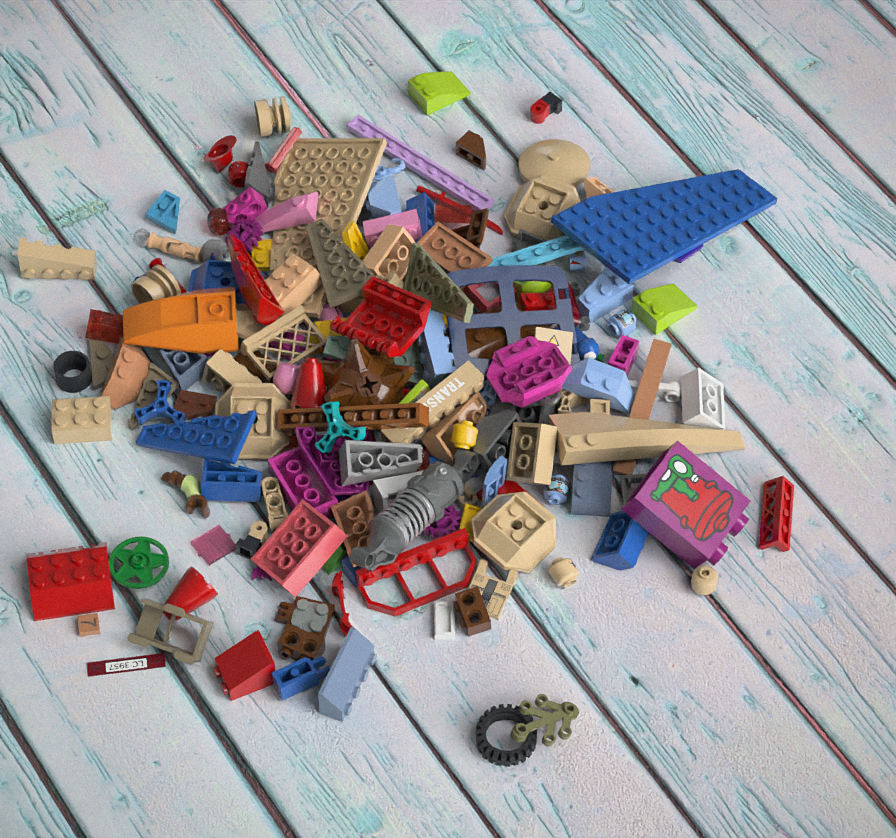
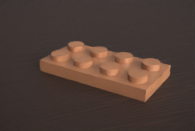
[417,222,493,287]

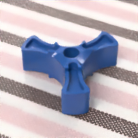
[134,380,186,426]

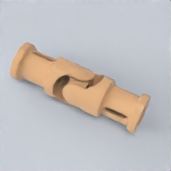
[147,232,202,263]

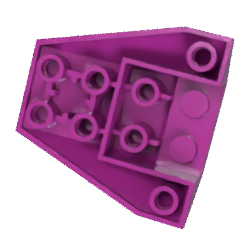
[295,427,373,496]

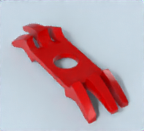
[332,570,353,637]

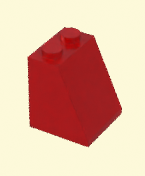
[213,630,275,701]

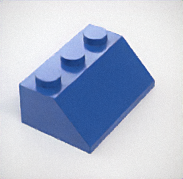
[591,511,649,571]

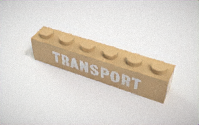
[381,360,484,444]

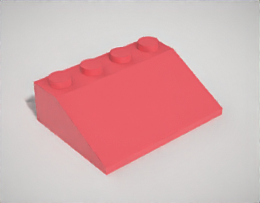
[251,499,348,597]

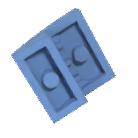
[481,455,507,509]

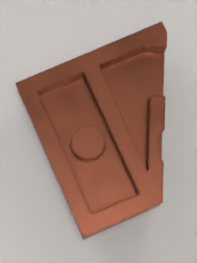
[170,390,217,423]

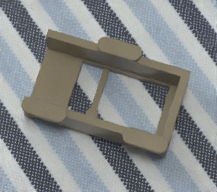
[128,598,214,664]

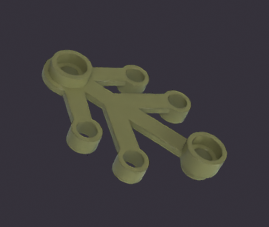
[510,694,579,747]

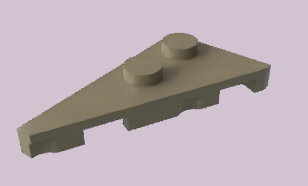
[89,327,114,391]
[129,363,179,431]

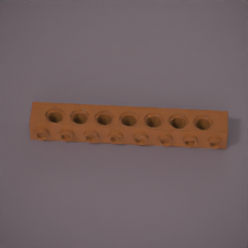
[277,403,429,433]

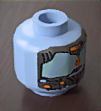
[608,310,636,337]
[543,475,570,505]

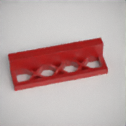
[759,476,794,552]

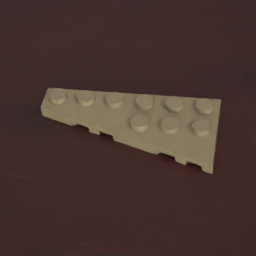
[306,219,375,308]

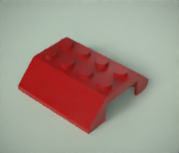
[330,276,432,357]
[27,542,115,621]

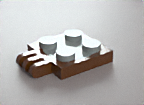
[274,596,335,639]

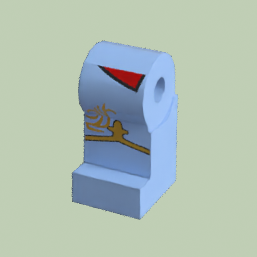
[568,249,585,272]

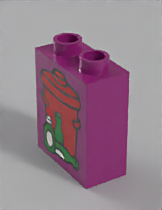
[621,440,751,569]

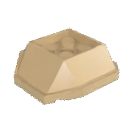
[504,175,581,241]
[215,383,292,460]
[470,492,556,573]

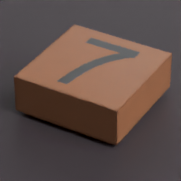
[77,613,100,637]

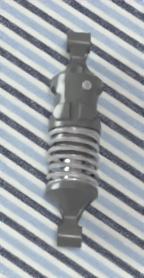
[350,448,480,572]

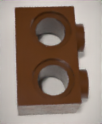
[453,586,491,637]
[277,624,326,661]

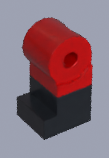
[530,92,562,124]

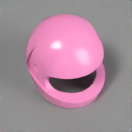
[273,362,300,395]

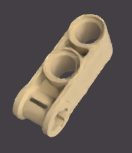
[261,477,288,532]

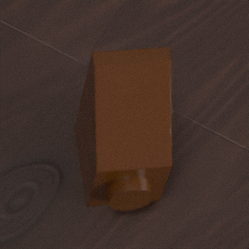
[456,130,486,171]

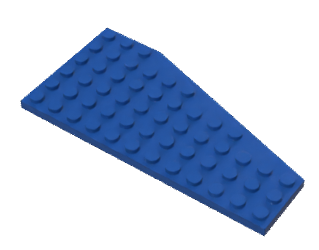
[551,169,778,285]

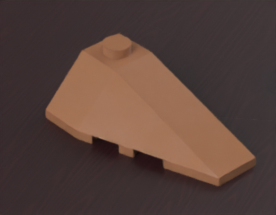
[331,490,373,567]

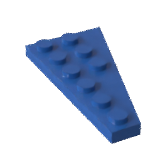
[136,410,257,464]

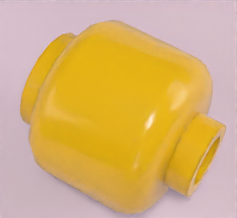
[451,420,478,450]

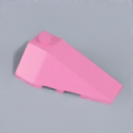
[255,192,318,232]

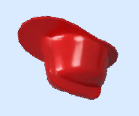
[203,135,237,172]

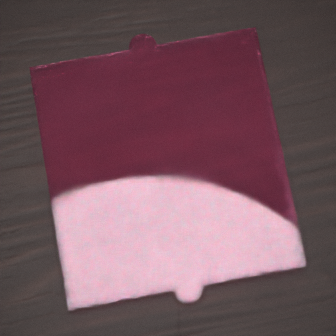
[191,525,236,566]

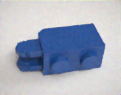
[272,656,331,701]

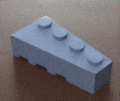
[153,347,208,390]

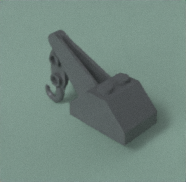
[473,391,561,474]

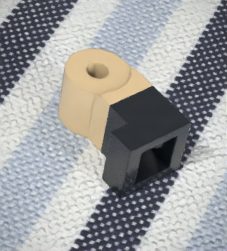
[236,521,268,560]

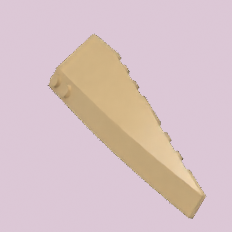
[548,412,745,465]

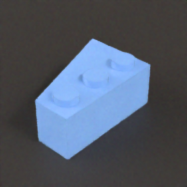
[578,267,634,324]

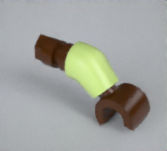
[160,470,210,518]

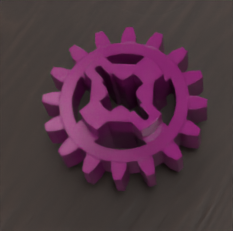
[225,218,264,252]
[423,505,461,540]

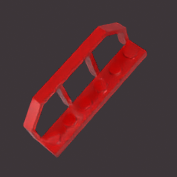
[356,528,477,617]

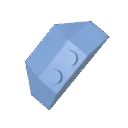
[561,357,635,414]

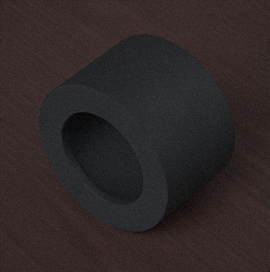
[53,351,92,393]

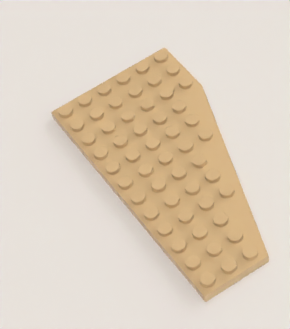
[270,138,387,317]

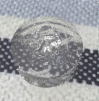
[133,228,150,248]

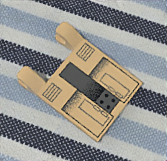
[463,559,518,619]

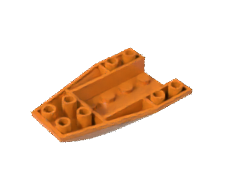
[123,287,239,354]

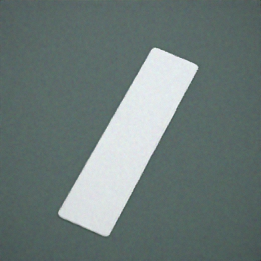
[239,118,260,165]

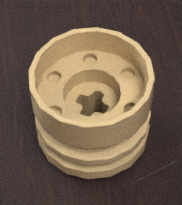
[254,96,291,137]
[131,265,181,304]

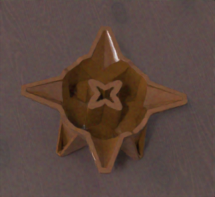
[317,339,415,407]

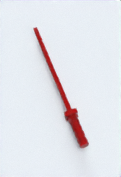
[416,185,503,235]

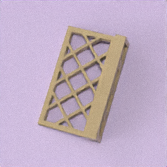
[240,305,327,381]

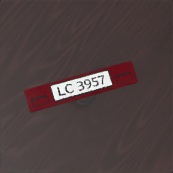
[87,653,166,677]

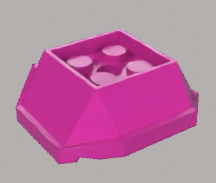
[486,336,572,408]

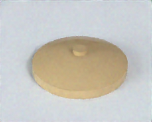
[519,139,590,188]

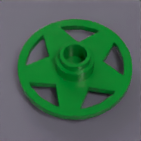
[109,536,169,589]

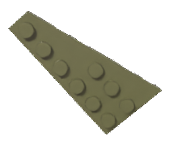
[403,243,474,323]

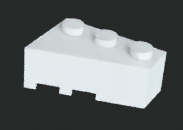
[373,471,423,514]

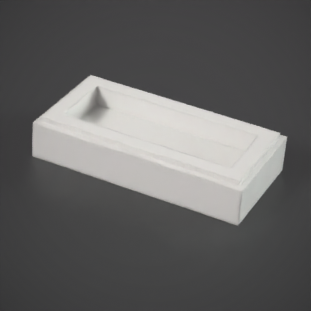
[434,601,455,640]

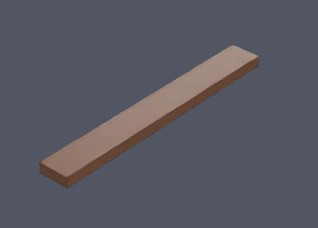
[613,339,672,475]

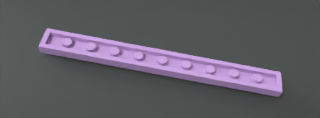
[346,115,494,211]

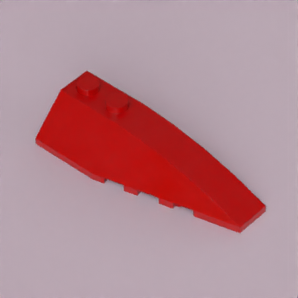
[227,234,284,326]

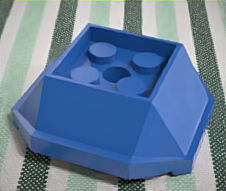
[188,260,265,304]

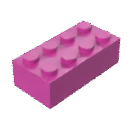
[268,446,338,519]

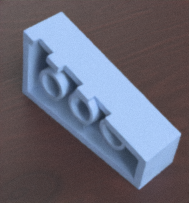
[416,309,457,388]

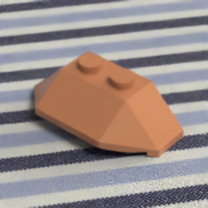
[100,337,151,410]

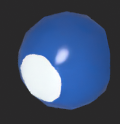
[577,338,600,360]

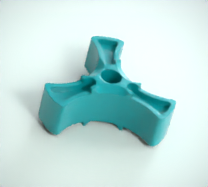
[315,401,366,453]

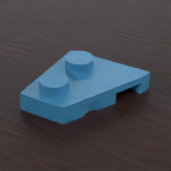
[145,190,180,234]

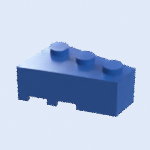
[201,459,262,502]

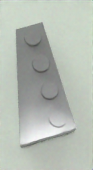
[339,440,422,486]

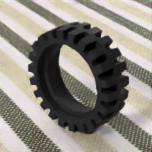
[476,704,537,767]

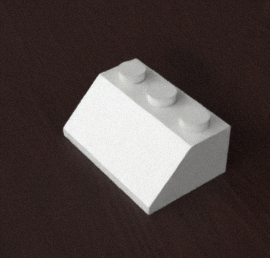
[681,368,725,430]

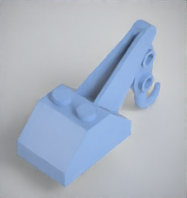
[363,158,405,220]

